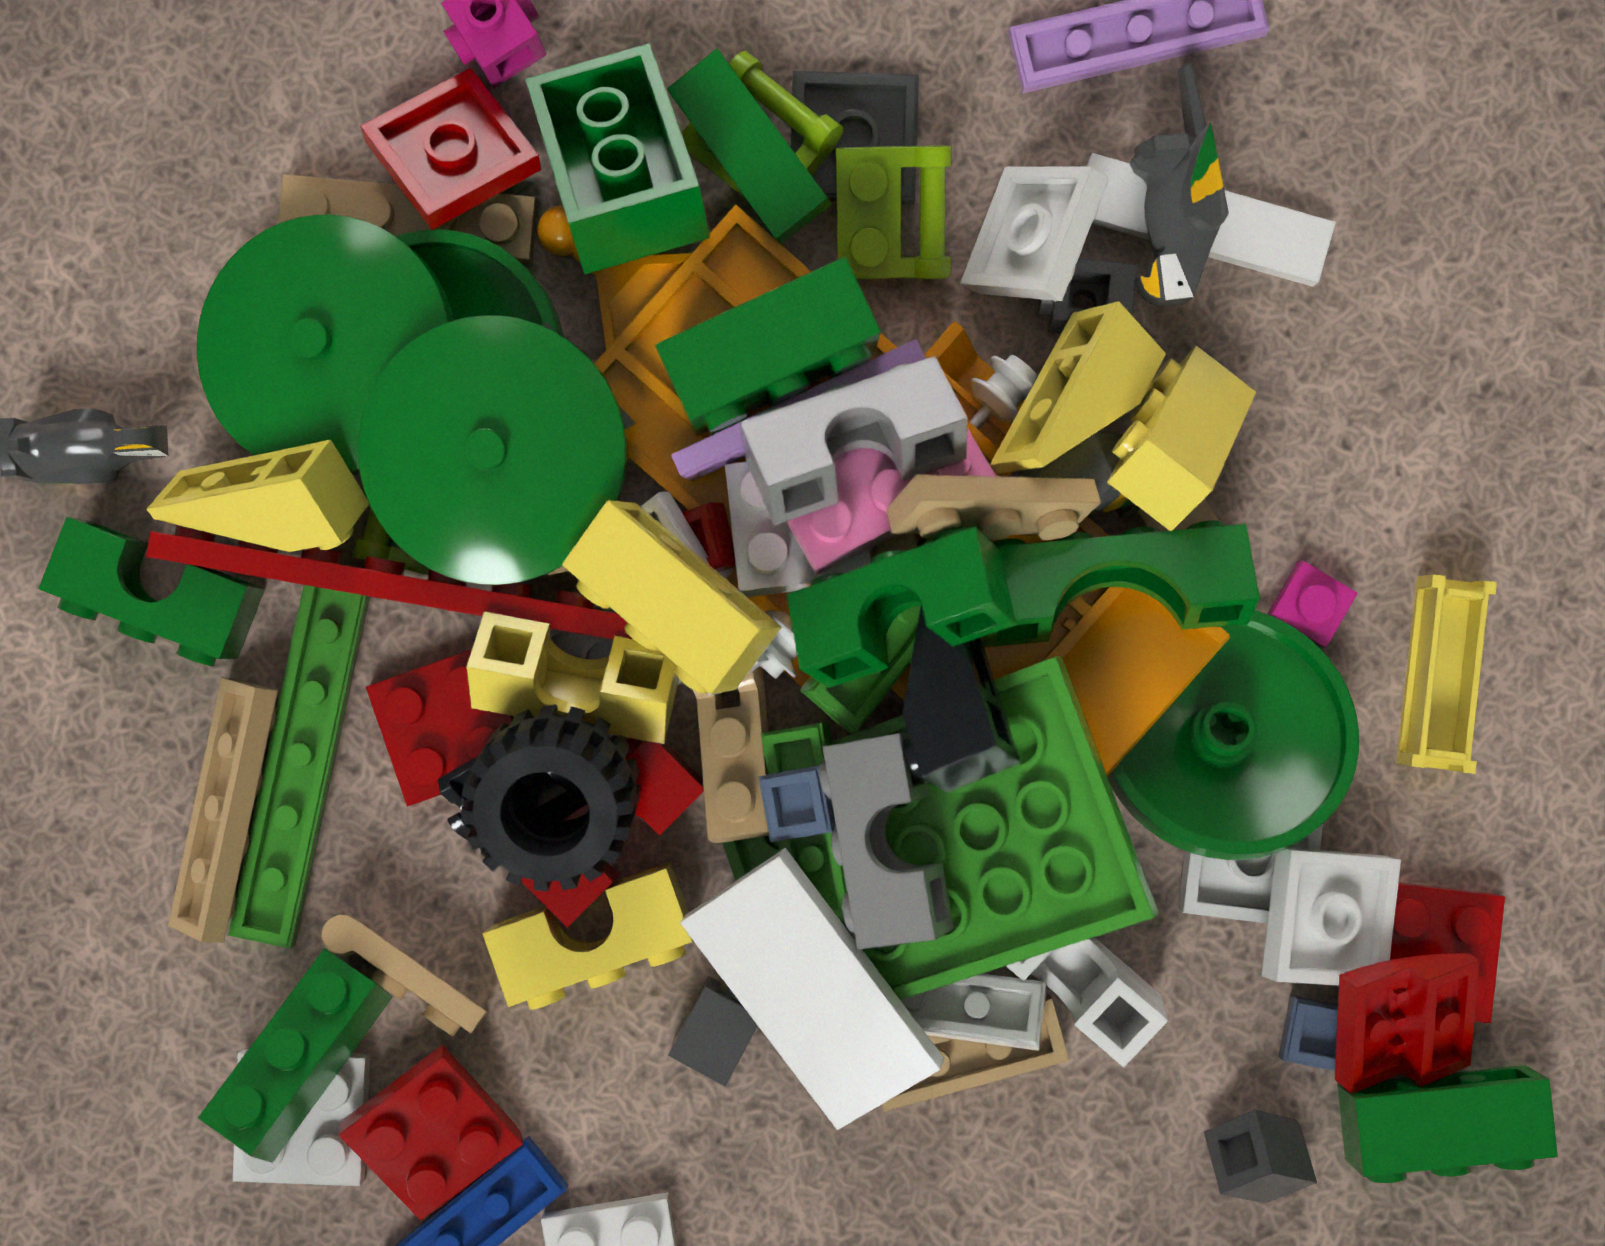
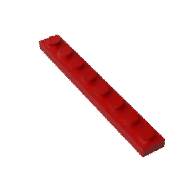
[146,525,633,640]

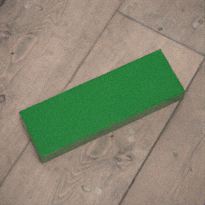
[667,48,832,244]

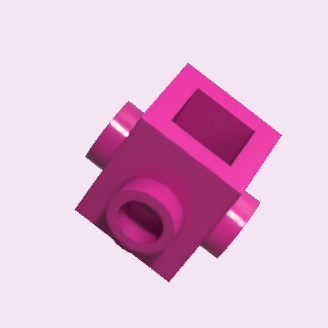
[441,0,547,89]

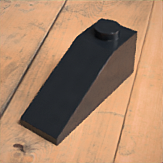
[903,606,1021,792]

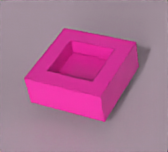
[1267,561,1358,648]

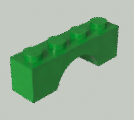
[982,520,1260,648]

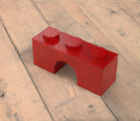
[521,738,704,928]

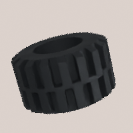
[461,705,641,891]

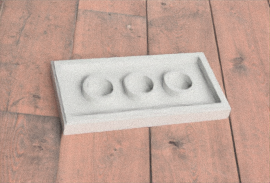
[680,848,944,1130]

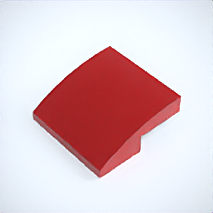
[1335,953,1480,1094]

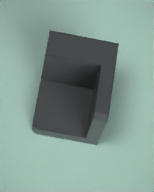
[1204,1110,1317,1203]

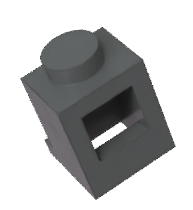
[1038,258,1138,334]

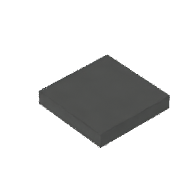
[790,71,919,205]

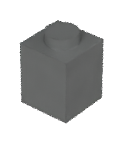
[668,976,758,1086]

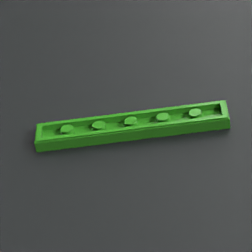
[228,585,370,949]

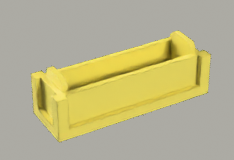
[1396,575,1497,774]

